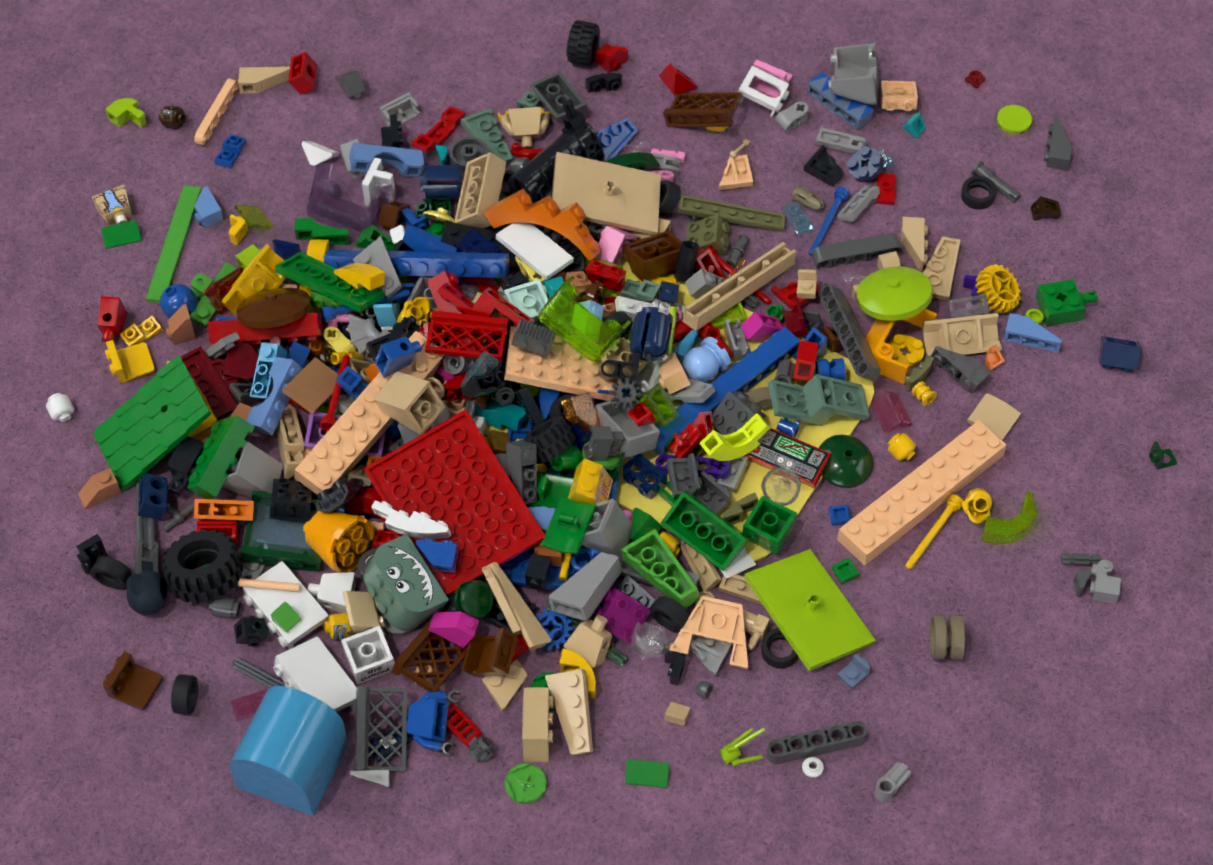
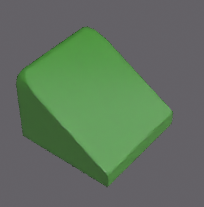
[271,602,301,633]

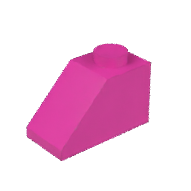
[740,311,784,343]
[428,612,479,648]

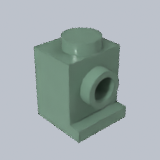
[517,91,542,108]

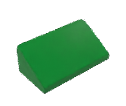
[101,220,141,249]
[625,759,669,788]

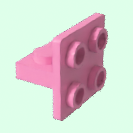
[750,60,792,98]

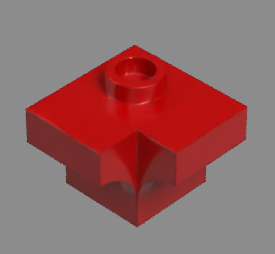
[595,43,628,73]

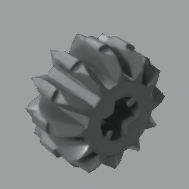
[609,378,642,411]

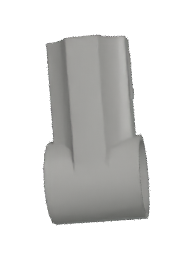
[874,762,912,803]

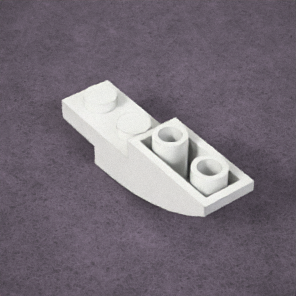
[615,296,686,322]
[371,500,451,539]

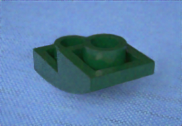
[415,200,454,220]

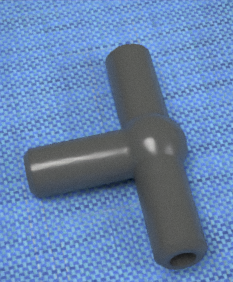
[162,503,194,532]

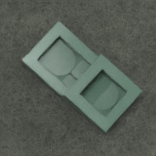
[620,279,661,301]

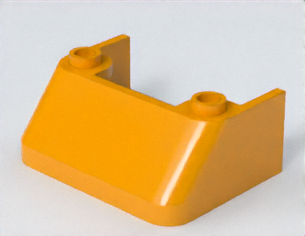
[866,309,937,384]

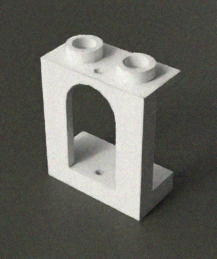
[738,66,789,117]

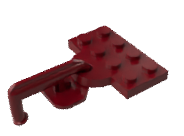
[167,336,281,420]

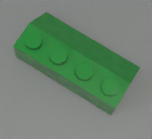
[660,491,751,571]

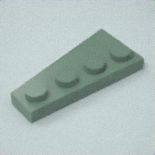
[461,108,513,165]

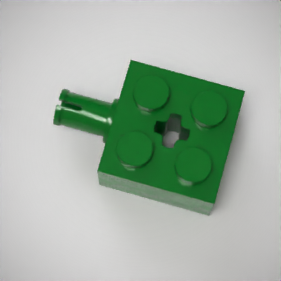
[1035,279,1098,327]

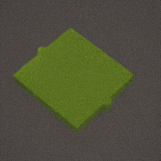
[234,204,274,229]

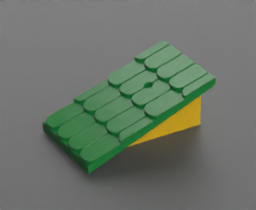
[93,355,218,492]

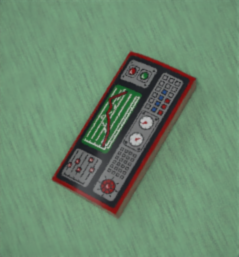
[744,428,831,489]

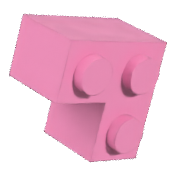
[592,226,638,267]

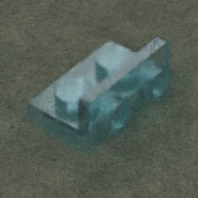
[460,351,499,388]

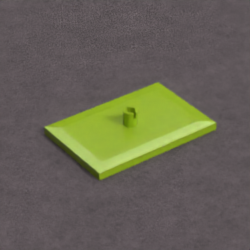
[744,549,876,671]

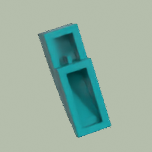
[474,400,528,432]

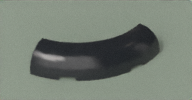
[461,332,509,398]

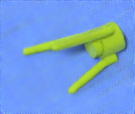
[719,728,765,767]

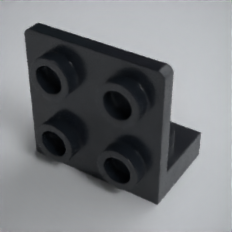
[269,478,312,522]

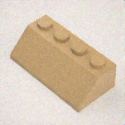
[454,152,506,228]

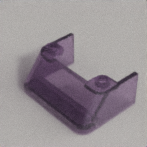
[307,162,393,237]

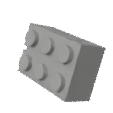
[591,396,660,458]

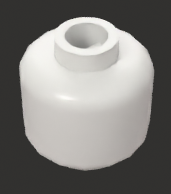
[46,393,74,422]

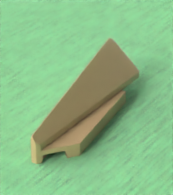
[275,405,304,479]
[481,562,551,651]

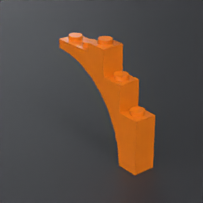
[484,189,601,260]

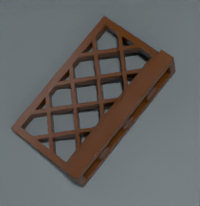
[663,92,743,127]
[391,611,468,692]

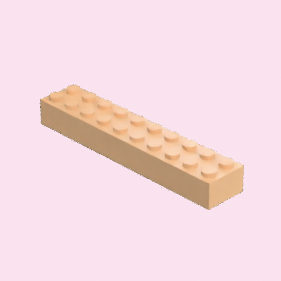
[295,331,445,494]
[837,420,1007,566]

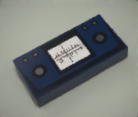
[368,723,412,764]

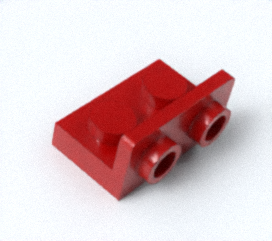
[585,260,626,292]

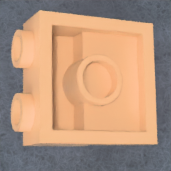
[880,81,918,111]

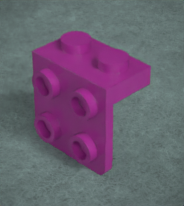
[592,587,650,644]

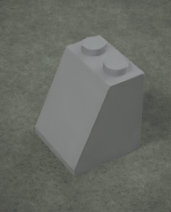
[221,442,284,498]
[582,499,632,560]

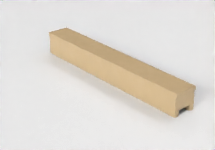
[682,242,797,331]

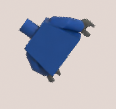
[401,690,461,755]

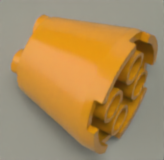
[303,511,374,573]

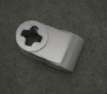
[775,101,808,133]

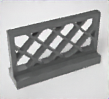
[354,686,407,772]

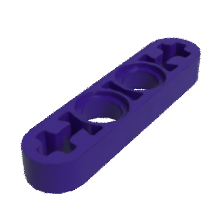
[655,454,731,479]

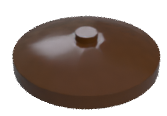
[236,288,311,329]

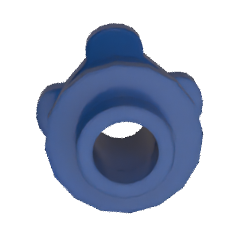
[776,418,801,438]

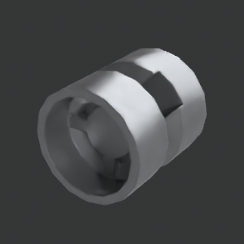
[443,355,478,375]

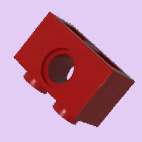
[288,51,317,95]

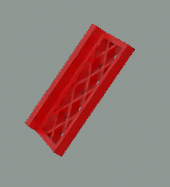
[425,310,508,361]

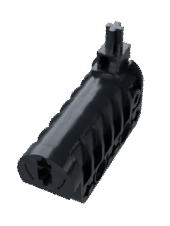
[508,99,605,203]

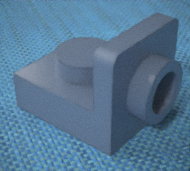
[837,654,870,690]

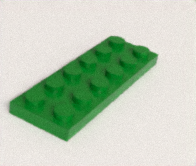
[275,252,385,312]

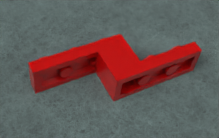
[437,282,534,327]

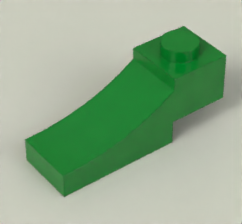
[294,218,350,245]

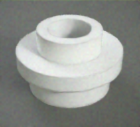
[802,757,823,778]

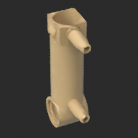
[694,591,770,650]

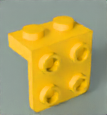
[104,340,155,384]

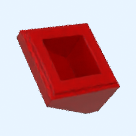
[627,402,656,427]

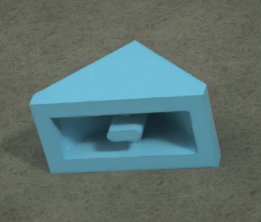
[373,303,400,327]

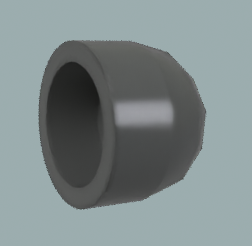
[696,681,713,699]

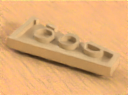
[923,236,960,301]
[545,669,593,755]

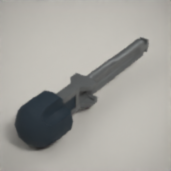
[126,476,167,615]

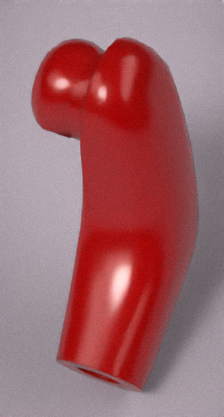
[511,142,543,160]

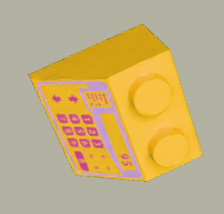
[568,458,613,504]

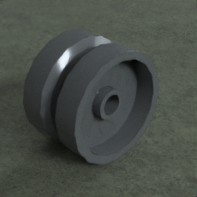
[450,136,489,171]

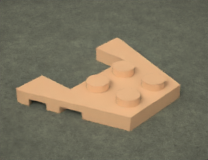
[670,596,748,669]

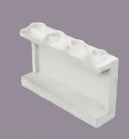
[243,561,329,649]
[273,636,357,712]

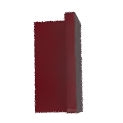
[783,297,808,337]

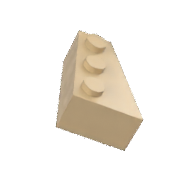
[522,687,553,762]

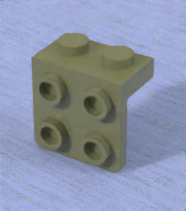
[686,214,730,256]

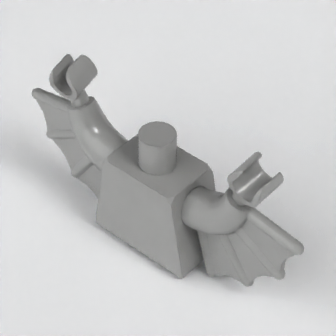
[346,308,391,363]

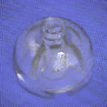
[761,467,801,506]
[631,622,673,660]

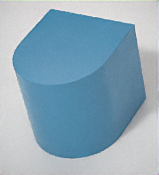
[229,686,349,816]

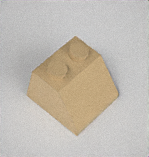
[342,591,387,636]

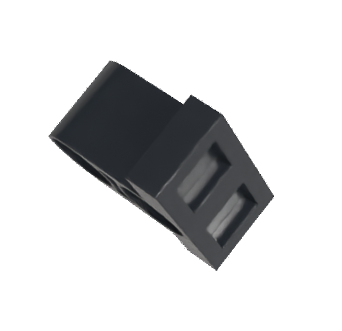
[598,352,640,392]

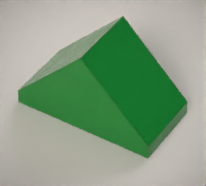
[630,507,662,541]

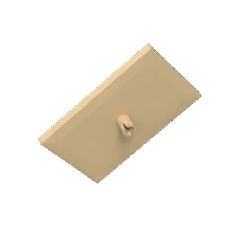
[552,152,661,235]

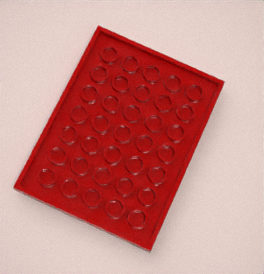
[363,409,546,596]

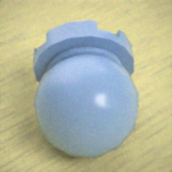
[682,337,731,383]

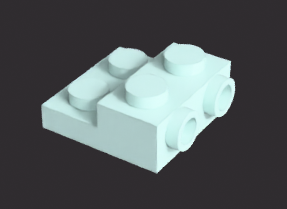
[504,279,554,323]

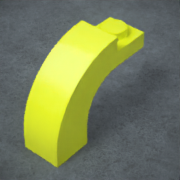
[700,413,770,461]

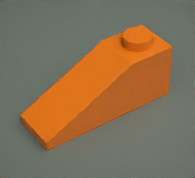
[194,499,254,521]

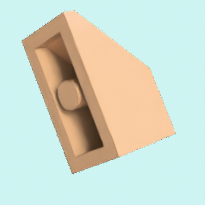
[658,352,691,394]

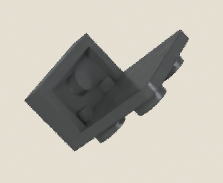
[712,391,766,435]

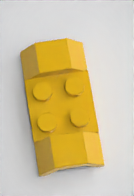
[221,244,286,316]

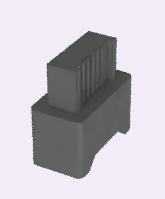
[583,426,625,461]

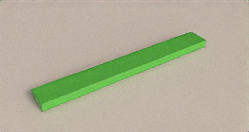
[146,185,202,303]

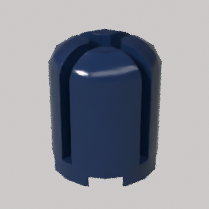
[421,165,465,201]
[629,307,673,362]

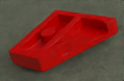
[771,282,820,310]

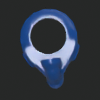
[571,548,601,571]

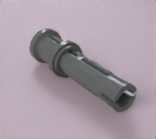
[971,161,1021,203]

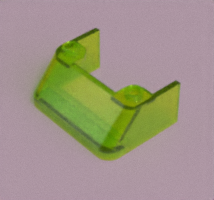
[538,275,631,362]

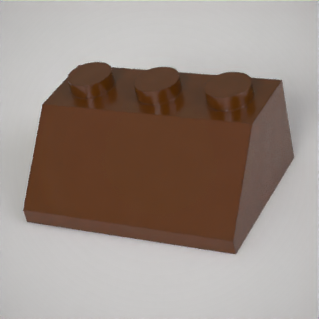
[623,230,682,282]

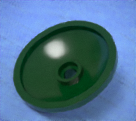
[819,434,874,488]

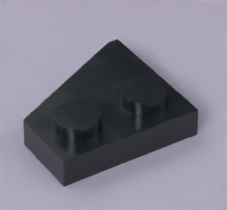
[803,145,843,187]

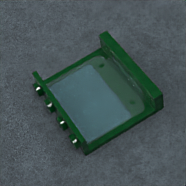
[241,491,322,572]

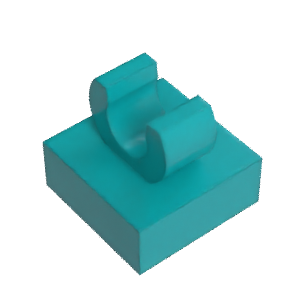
[902,113,926,138]

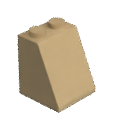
[374,371,445,435]

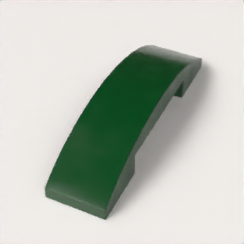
[604,152,660,171]

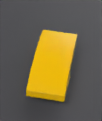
[120,315,164,347]

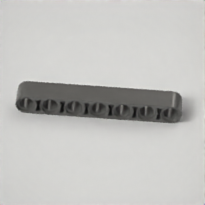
[818,283,880,382]

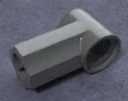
[774,359,795,384]

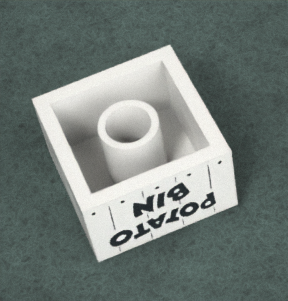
[341,626,394,685]

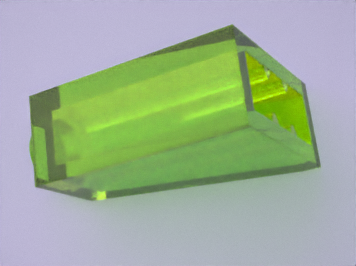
[636,383,679,427]

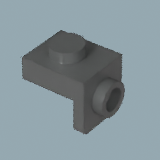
[801,310,823,339]

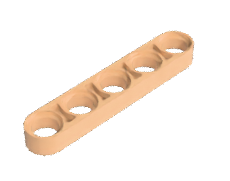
[194,78,239,146]

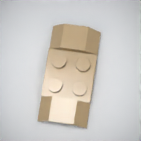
[922,313,1002,356]

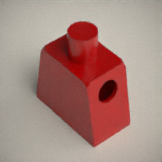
[97,296,127,343]

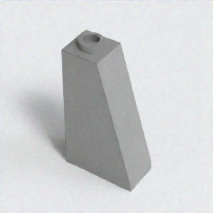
[548,552,622,621]

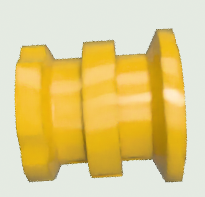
[912,381,937,407]

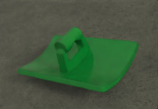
[526,472,573,508]
[541,496,597,554]

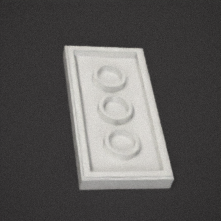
[496,222,574,281]

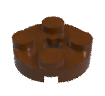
[585,280,605,304]

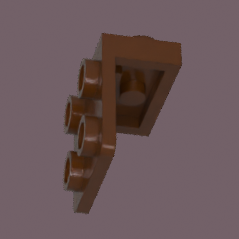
[103,651,163,710]

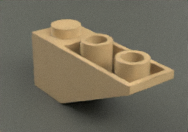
[238,67,290,94]
[901,217,928,271]

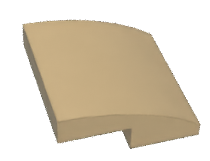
[966,393,1021,440]

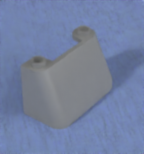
[828,43,879,105]

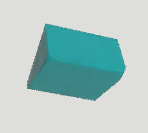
[436,145,450,165]

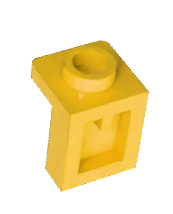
[229,214,248,245]

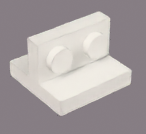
[362,158,396,207]

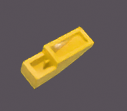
[334,263,385,290]

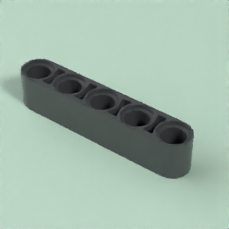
[812,233,902,270]
[767,721,867,764]

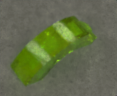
[981,492,1038,545]

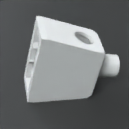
[308,572,357,613]

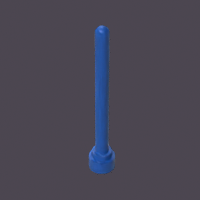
[809,186,850,256]
[322,290,410,322]

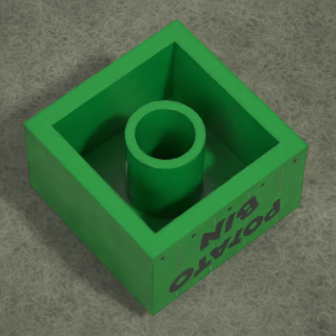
[742,496,797,554]

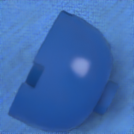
[160,284,198,319]

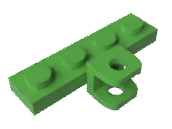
[190,262,242,327]

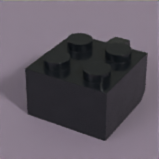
[168,436,205,496]

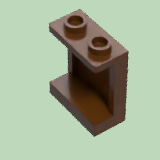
[462,628,518,677]

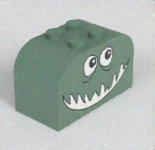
[364,534,449,630]

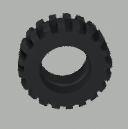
[161,529,243,604]

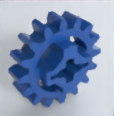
[536,609,574,652]

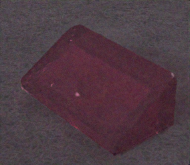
[231,689,268,721]

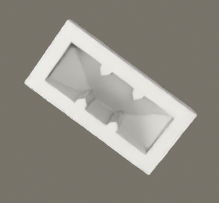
[301,141,340,166]

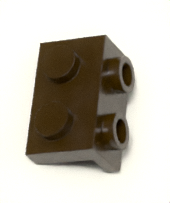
[304,342,332,368]

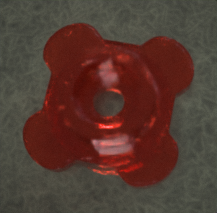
[965,70,986,88]

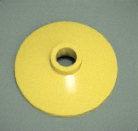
[423,208,455,223]

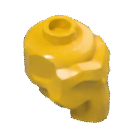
[397,297,431,325]
[962,488,992,524]

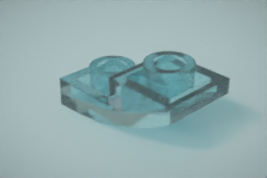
[781,201,814,235]

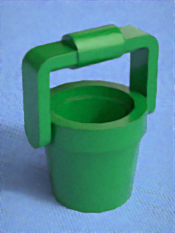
[550,441,583,471]

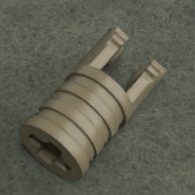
[791,185,825,210]

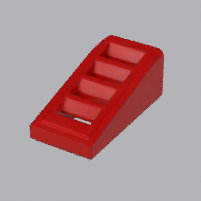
[446,703,483,748]

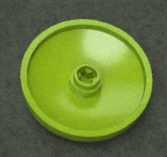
[857,267,932,321]

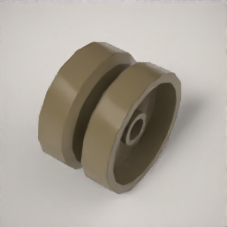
[930,615,965,660]

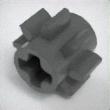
[468,736,494,762]

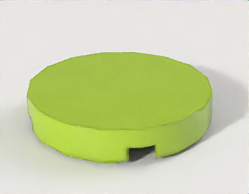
[996,105,1032,135]

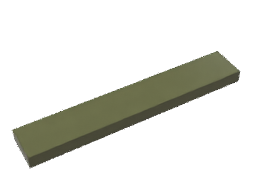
[678,194,786,232]

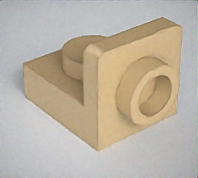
[797,270,817,299]

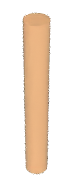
[239,578,300,592]

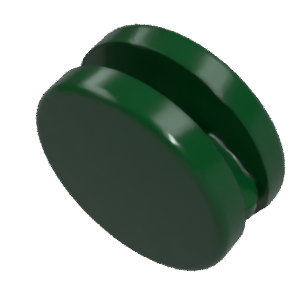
[454,580,494,618]

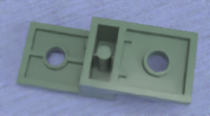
[768,374,870,426]

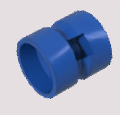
[816,358,845,381]

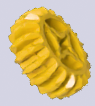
[975,264,1022,314]

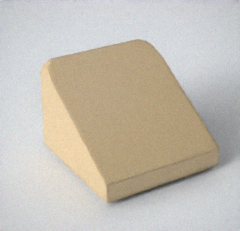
[665,702,691,726]

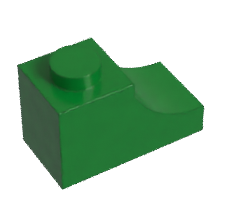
[355,225,395,251]

